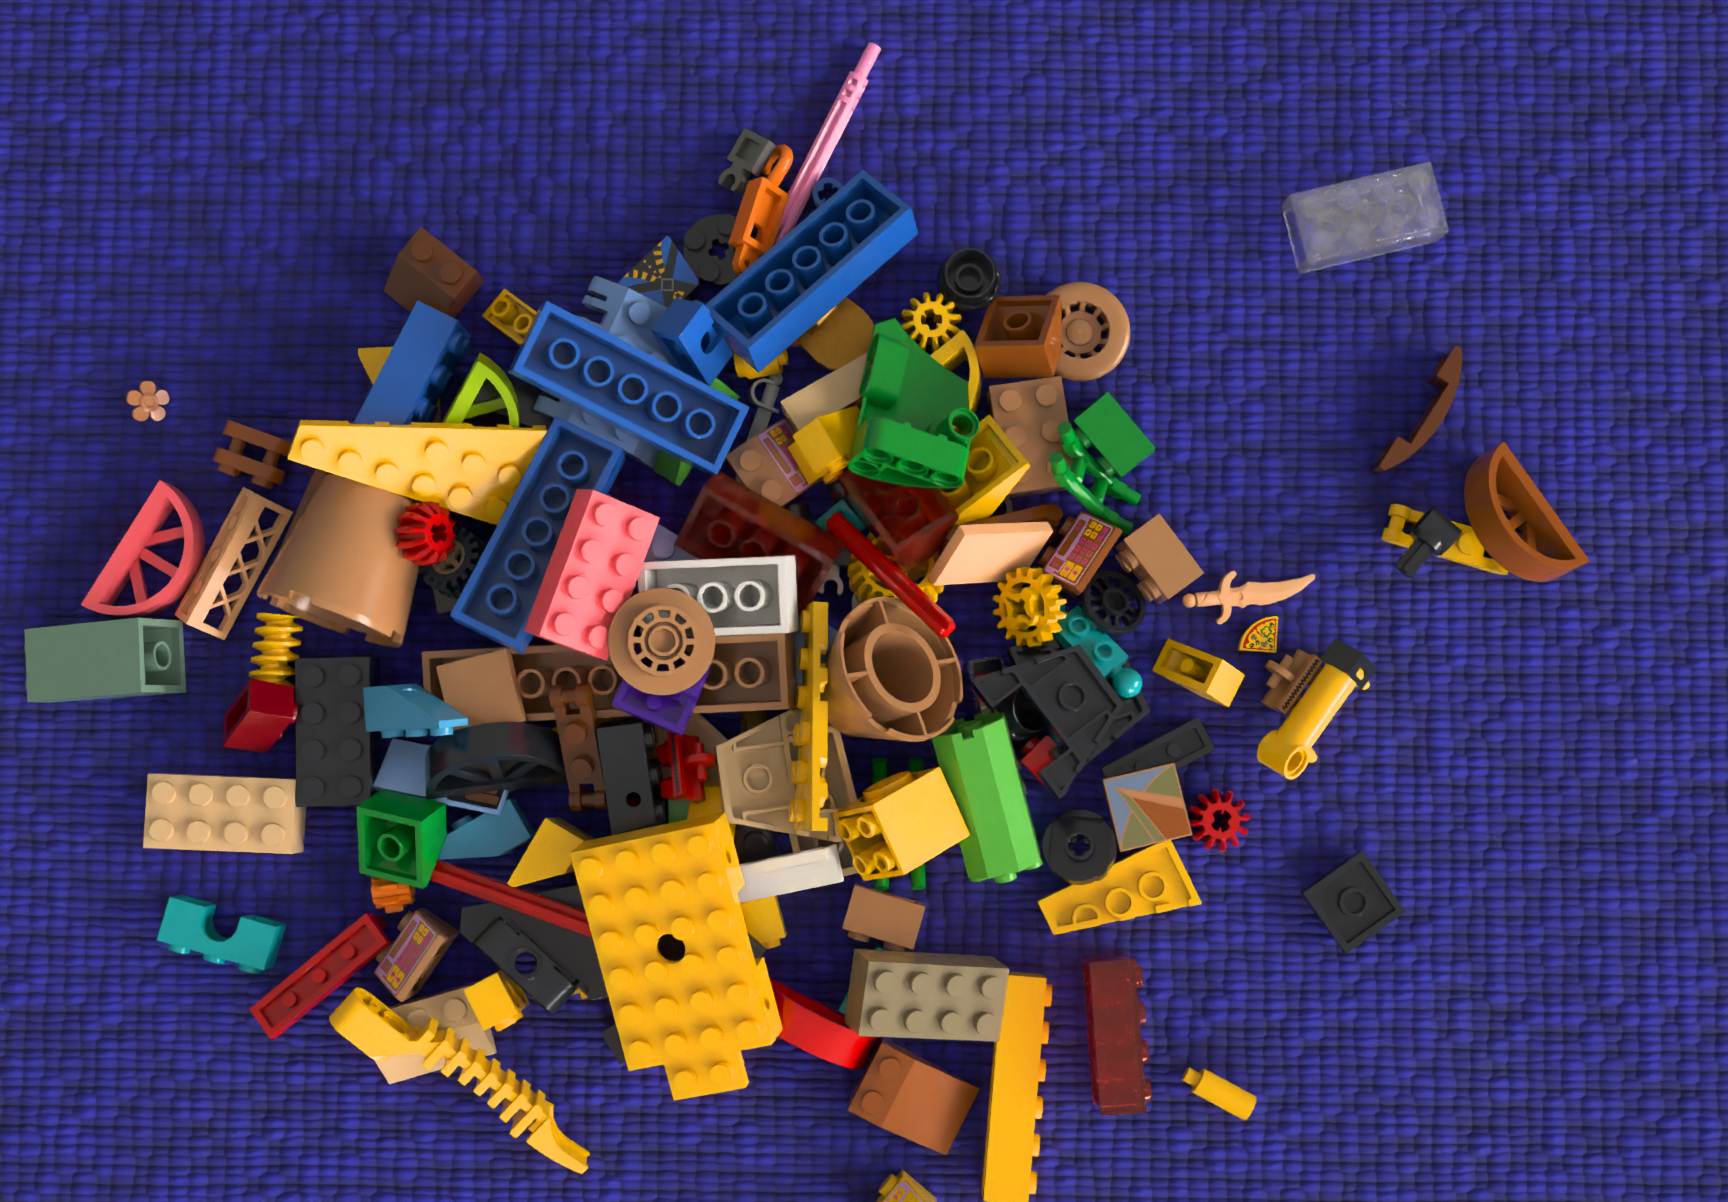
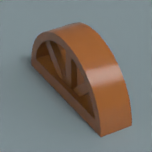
[1464,441,1590,582]

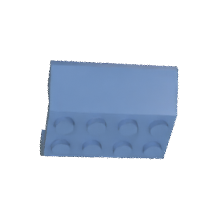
[533,276,675,469]

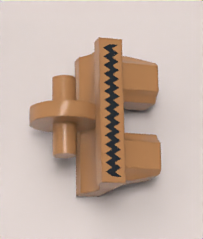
[1261,649,1322,715]

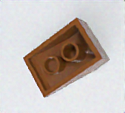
[848,1037,980,1155]

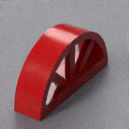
[769,976,879,1069]

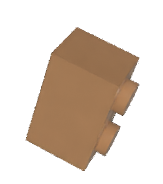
[842,883,926,951]

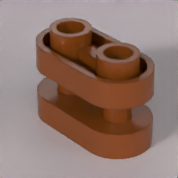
[212,420,292,490]

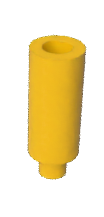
[1182,1067,1257,1121]

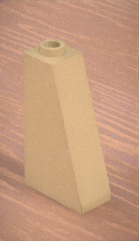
[780,352,868,433]

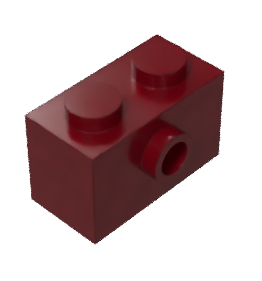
[223,679,298,753]

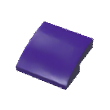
[611,643,711,737]

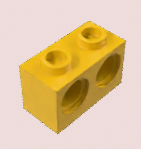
[463,970,530,1032]

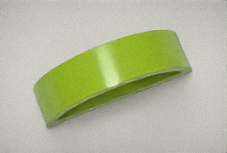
[442,353,520,428]

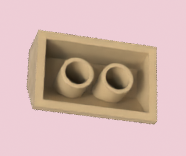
[375,981,497,1084]

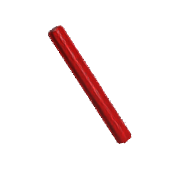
[826,513,956,638]
[431,860,592,937]

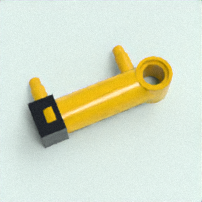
[1257,638,1377,780]

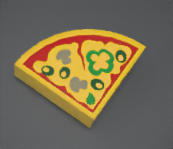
[1238,616,1278,653]

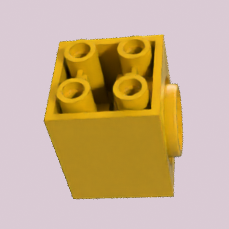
[833,767,970,881]

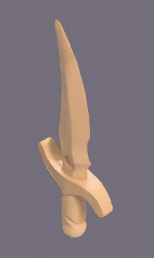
[1183,571,1315,624]

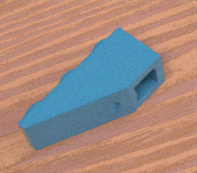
[363,683,469,738]
[438,798,535,860]

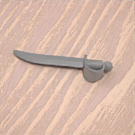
[736,374,783,504]

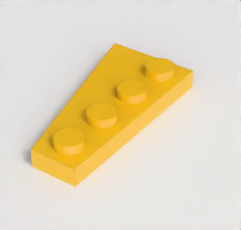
[1037,840,1202,935]

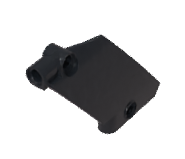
[460,885,767,1016]

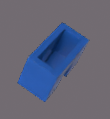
[651,298,733,386]

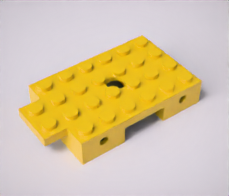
[570,811,783,1101]

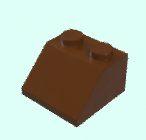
[383,227,485,318]

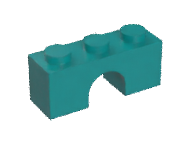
[157,895,286,974]

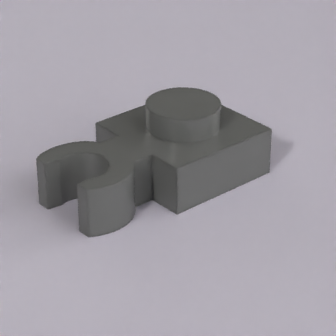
[718,128,776,197]

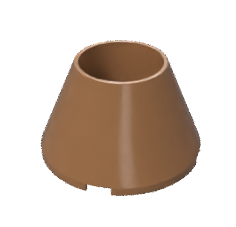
[820,597,963,742]

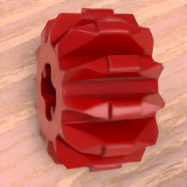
[393,501,458,566]
[1188,789,1250,852]

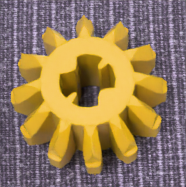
[901,292,962,353]

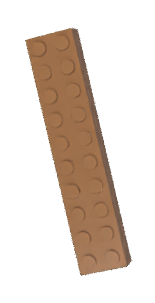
[422,632,796,721]

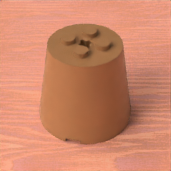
[256,474,420,648]

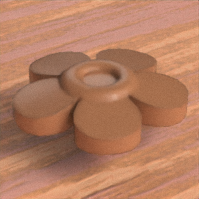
[126,381,170,422]

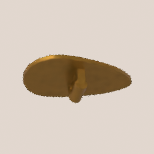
[797,297,874,371]

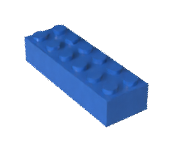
[705,170,918,373]
[508,301,750,475]
[450,416,626,655]

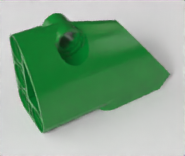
[847,318,980,488]

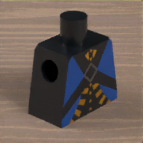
[618,236,703,308]

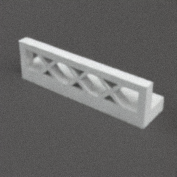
[737,844,844,903]

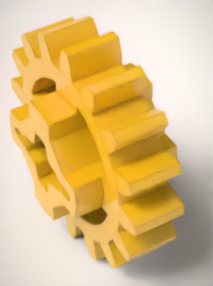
[993,567,1067,647]

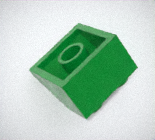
[1074,392,1156,479]
[356,789,447,889]

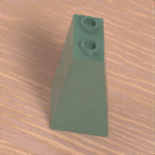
[24,618,186,703]

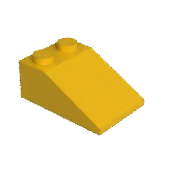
[906,414,1030,536]

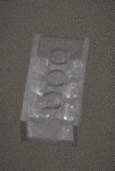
[1281,161,1449,274]

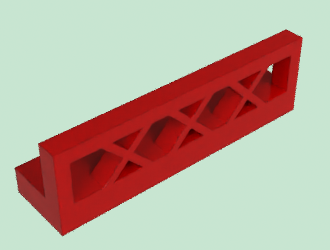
[249,913,392,1039]

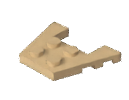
[714,707,842,842]

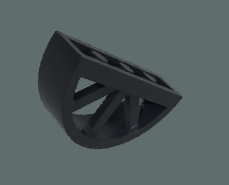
[425,722,567,799]

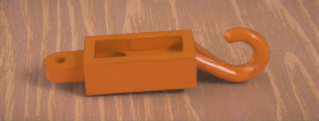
[728,144,793,275]

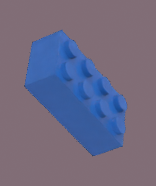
[353,300,472,425]

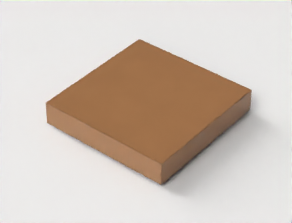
[436,648,527,732]

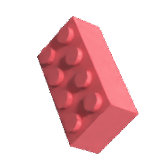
[524,489,660,661]

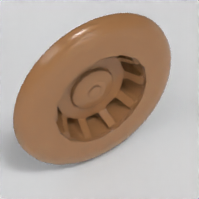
[1046,282,1130,381]
[608,588,715,695]

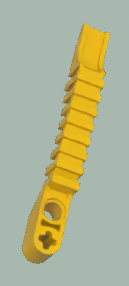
[329,987,590,1174]

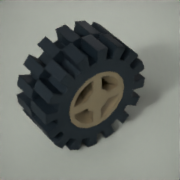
[419,526,486,599]

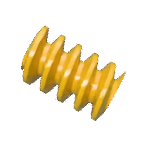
[249,613,303,689]

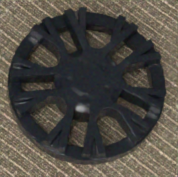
[1079,570,1146,637]

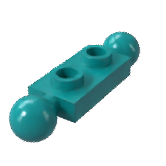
[1052,593,1142,698]

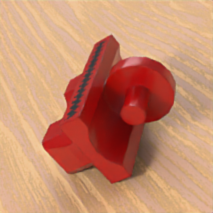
[657,732,717,803]

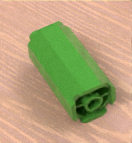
[932,712,1043,884]

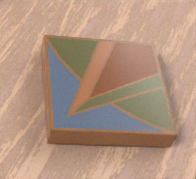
[1101,763,1192,852]

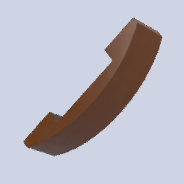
[1370,346,1462,475]

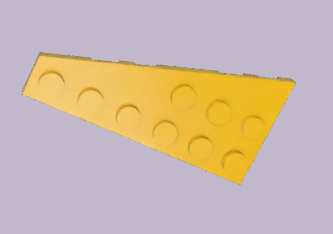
[288,420,547,525]
[788,601,828,831]

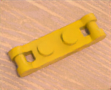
[1381,504,1509,575]

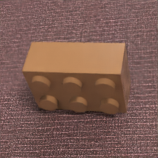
[987,376,1074,498]

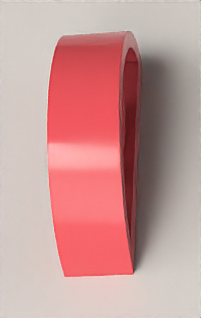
[81,480,205,618]

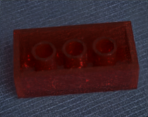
[674,471,845,616]
[1082,952,1152,1116]

